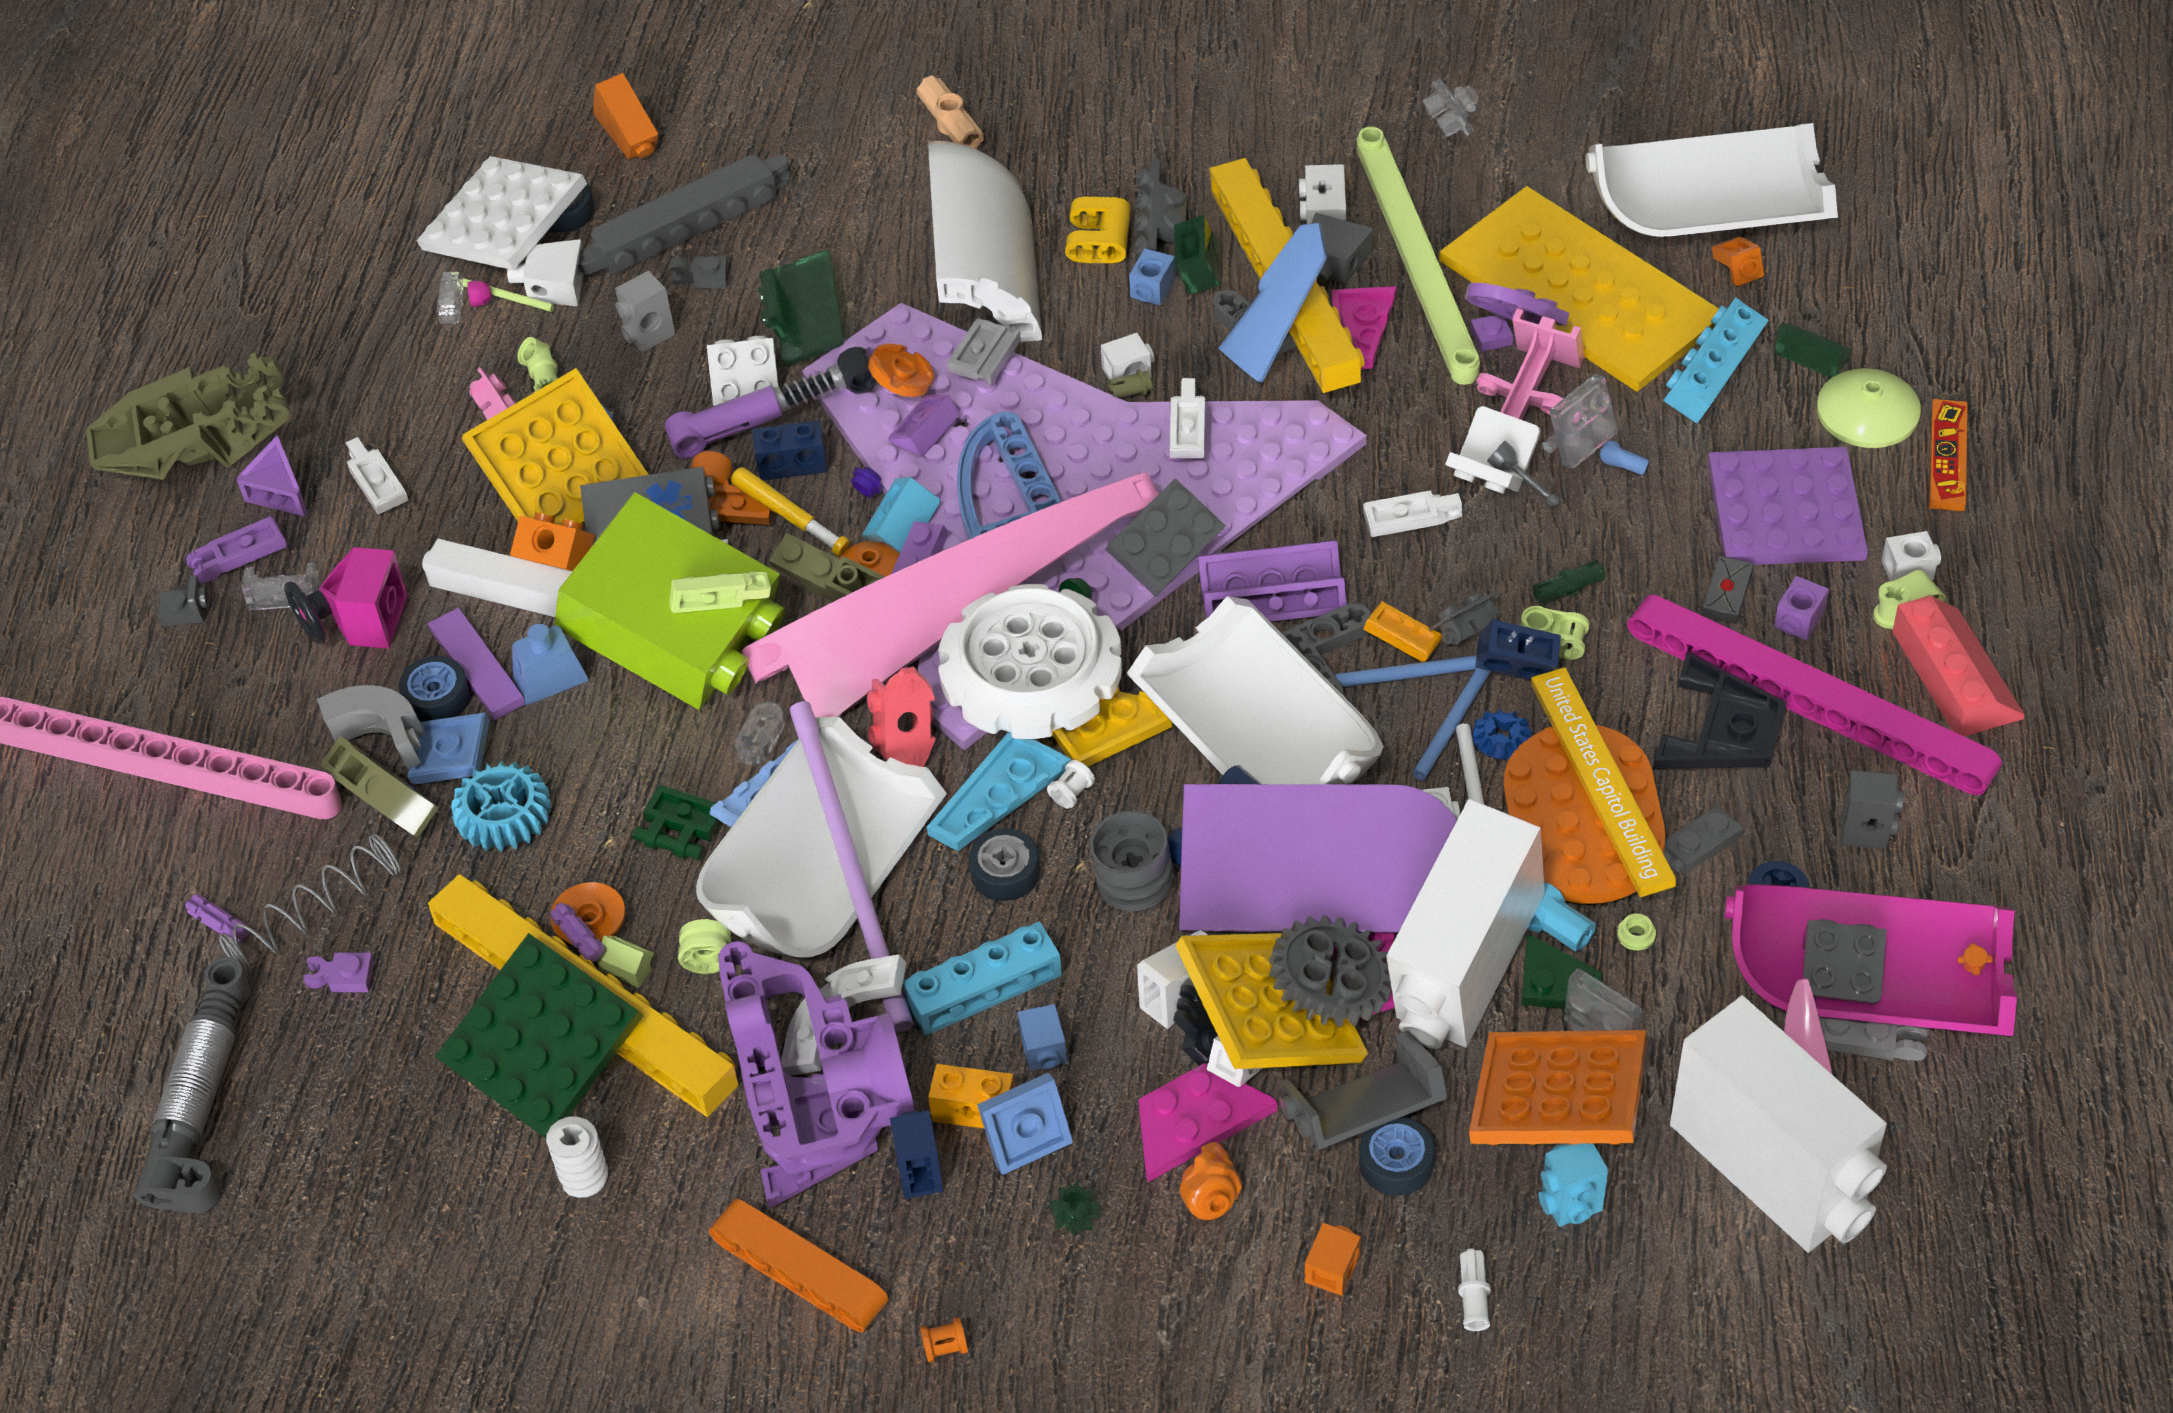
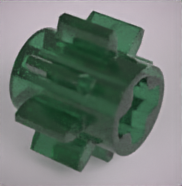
[1050,1182,1101,1235]

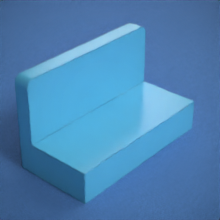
[862,477,940,553]

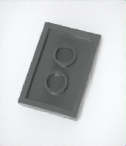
[1105,478,1226,597]

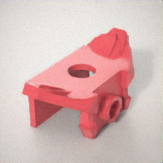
[867,667,936,767]

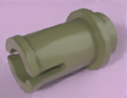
[1108,369,1152,398]

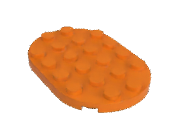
[1504,725,1666,904]

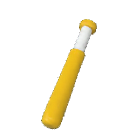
[731,467,850,557]

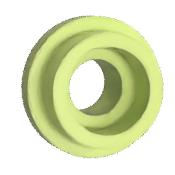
[1617,914,1656,951]

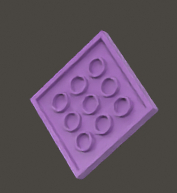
[1708,447,1868,565]

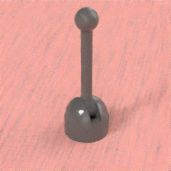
[1487,440,1560,507]

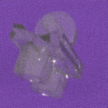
[1422,78,1479,137]

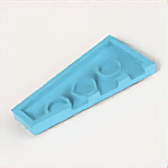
[927,732,1071,851]

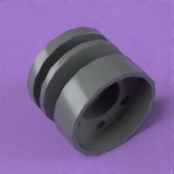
[1089,810,1174,912]

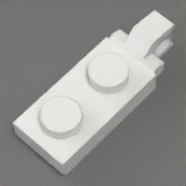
[1170,378,1205,458]
[346,437,408,514]
[1363,490,1462,537]

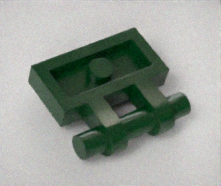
[633,785,721,860]

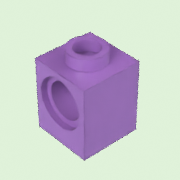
[1774,576,1829,640]

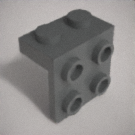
[1802,919,1887,1005]

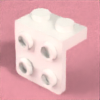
[707,336,778,406]
[1445,407,1541,494]

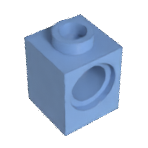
[1129,248,1176,306]
[1017,1004,1067,1071]

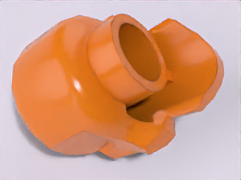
[1180,1142,1242,1221]

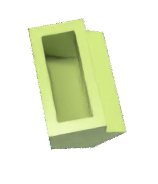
[597,936,654,988]

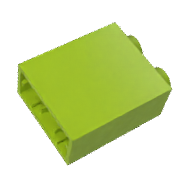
[554,492,786,710]

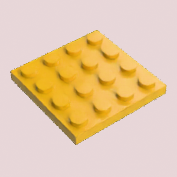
[461,368,649,542]
[1175,933,1368,1069]

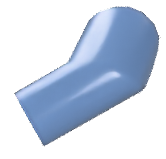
[1599,441,1649,475]

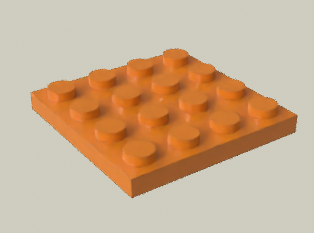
[1469,1030,1648,1145]

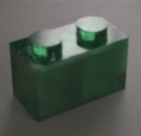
[1174,215,1220,295]

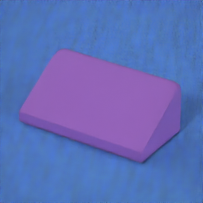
[888,395,959,456]

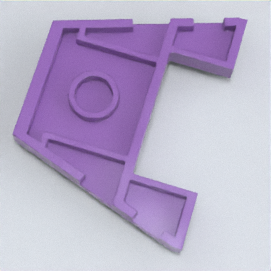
[741,1071,878,1208]

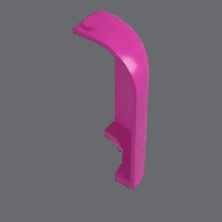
[1724,884,2017,1036]

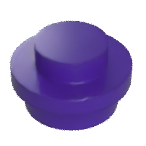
[850,467,883,498]

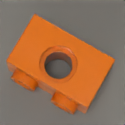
[510,512,595,571]

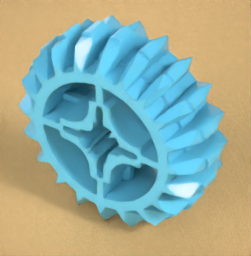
[451,760,551,853]

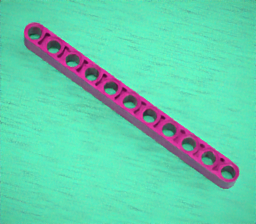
[1627,595,2002,795]

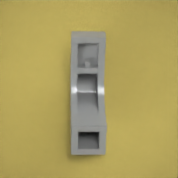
[317,685,425,769]

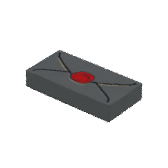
[1702,556,1754,623]

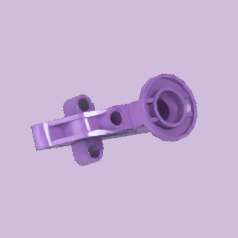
[719,941,915,1175]

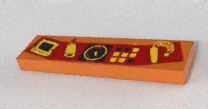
[1929,399,1967,512]

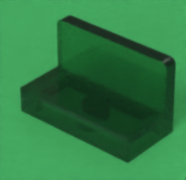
[1775,322,1852,378]

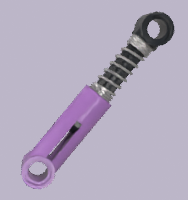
[665,347,878,459]

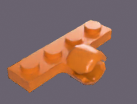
[691,451,773,525]

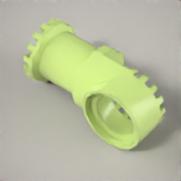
[517,337,558,392]

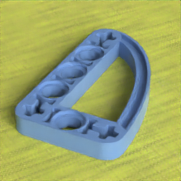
[957,411,1061,540]

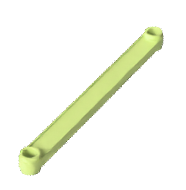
[1357,127,1480,385]

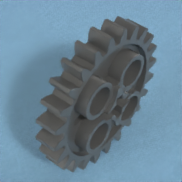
[1269,915,1392,1027]

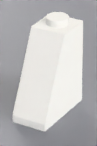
[1137,930,1208,1029]

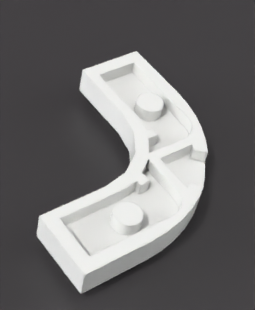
[781,955,906,1075]

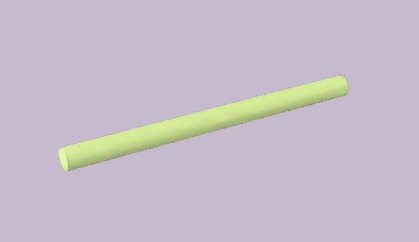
[452,276,554,312]

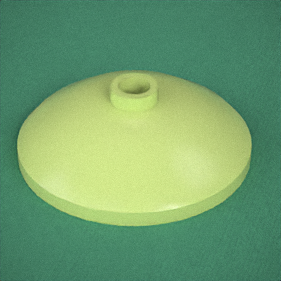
[1817,368,1921,448]

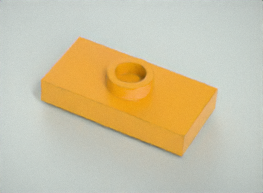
[1363,601,1442,662]

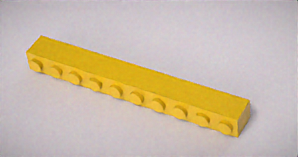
[1209,158,1364,393]
[428,874,739,1117]

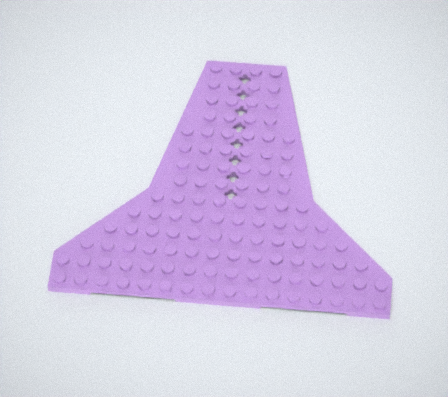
[802,303,1366,750]

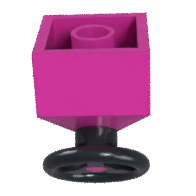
[284,547,408,649]

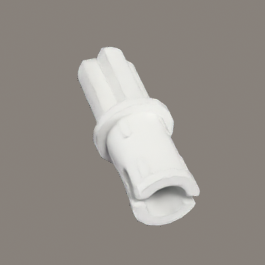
[1458,1248,1491,1331]

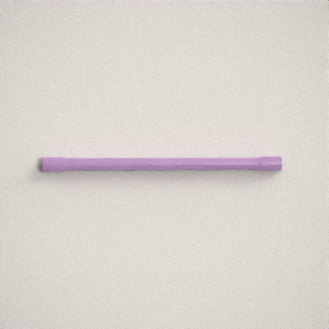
[790,701,914,1033]

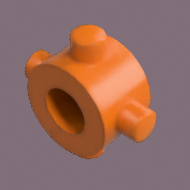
[1957,943,1992,976]

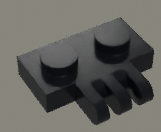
[1173,984,1218,1066]

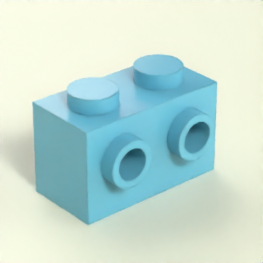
[1538,1143,1608,1227]

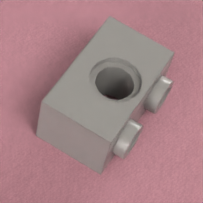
[615,271,675,353]

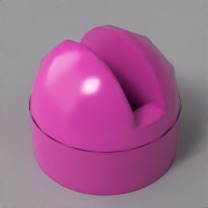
[467,280,492,307]

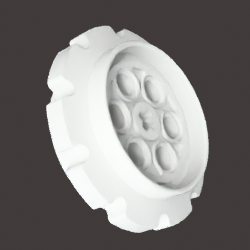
[938,584,1122,739]

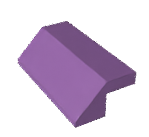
[1197,540,1347,622]

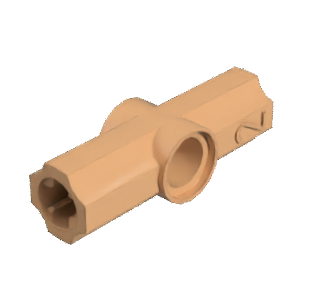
[917,75,984,149]

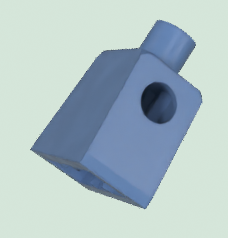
[512,624,589,706]

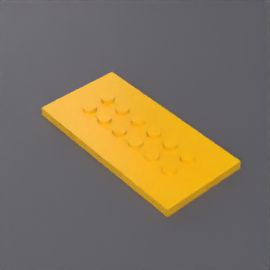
[1439,186,1719,392]

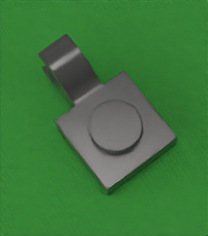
[670,256,727,289]

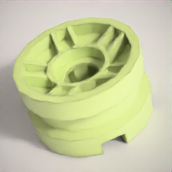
[678,919,732,974]

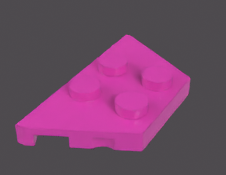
[1138,1063,1277,1182]

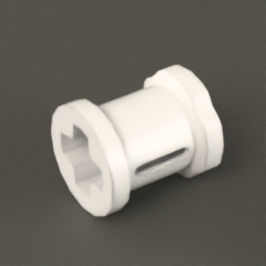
[1047,760,1095,809]

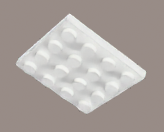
[417,156,587,270]

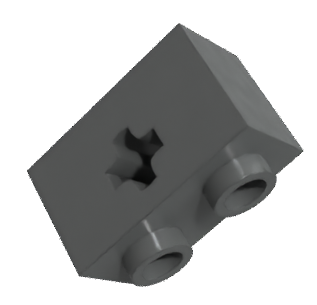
[1841,770,1904,849]

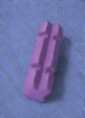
[185,894,249,944]
[550,903,605,962]

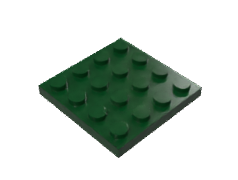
[435,933,644,1139]

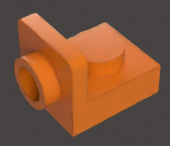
[1712,236,1764,286]

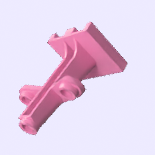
[1476,308,1584,420]

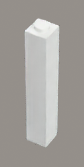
[422,539,572,617]

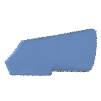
[1218,223,1327,383]

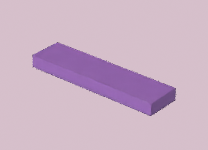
[428,608,525,720]

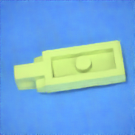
[669,572,771,613]

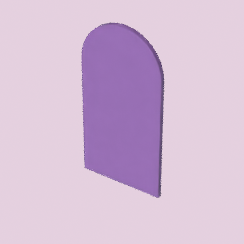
[1179,784,1457,933]

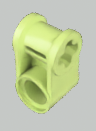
[1873,570,1946,629]
[1520,606,1590,660]

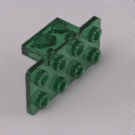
[758,250,845,365]

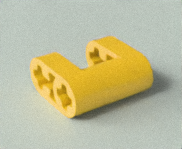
[1065,197,1131,264]

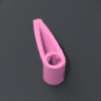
[1784,978,1832,1074]

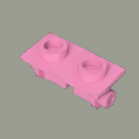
[469,367,517,420]

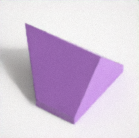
[236,435,307,516]

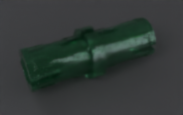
[1532,559,1605,605]

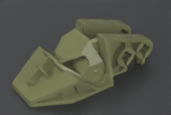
[86,352,289,480]

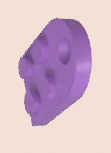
[1465,283,1569,326]

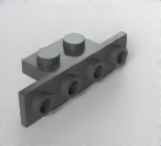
[1133,158,1187,264]

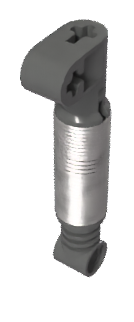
[134,957,251,1213]

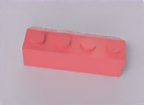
[1892,595,2025,737]

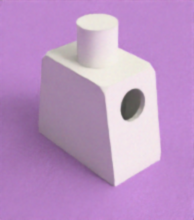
[507,240,584,306]

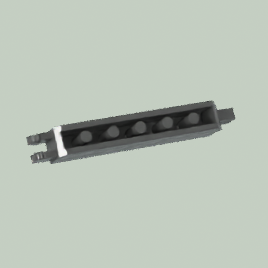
[578,154,791,276]

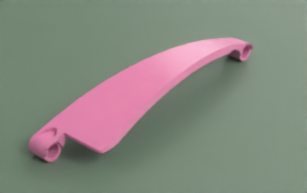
[741,472,1159,717]

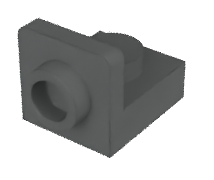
[158,575,209,627]

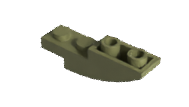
[768,533,885,601]
[320,735,439,838]

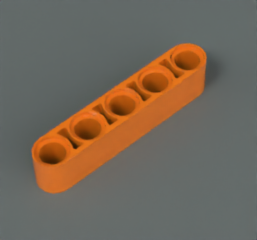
[708,1199,889,1333]

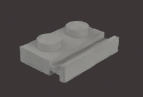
[947,318,1021,385]

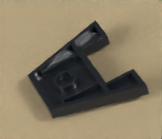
[1653,651,1787,769]

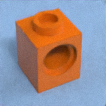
[1305,1223,1361,1296]

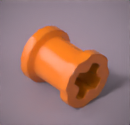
[920,1317,968,1363]

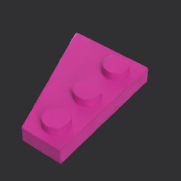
[1331,286,1397,369]

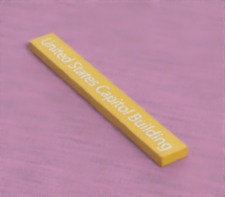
[1531,667,1676,897]

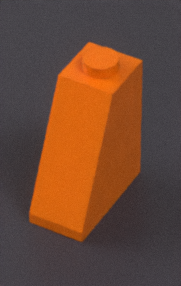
[593,73,658,160]

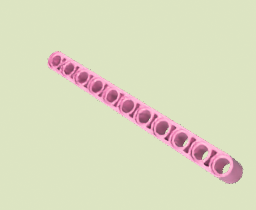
[0,697,343,819]

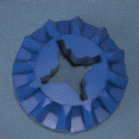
[1473,708,1532,759]

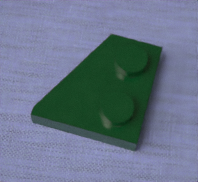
[1521,935,1602,1013]

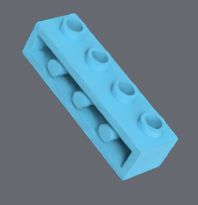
[1663,297,1769,424]
[902,921,1062,1036]

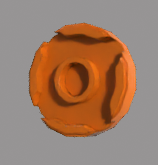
[868,343,934,397]

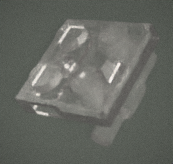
[1542,374,1618,469]

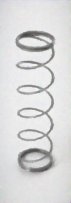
[219,834,401,975]

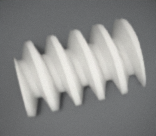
[546,1117,608,1198]

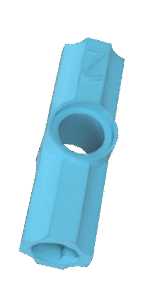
[1528,882,1596,952]

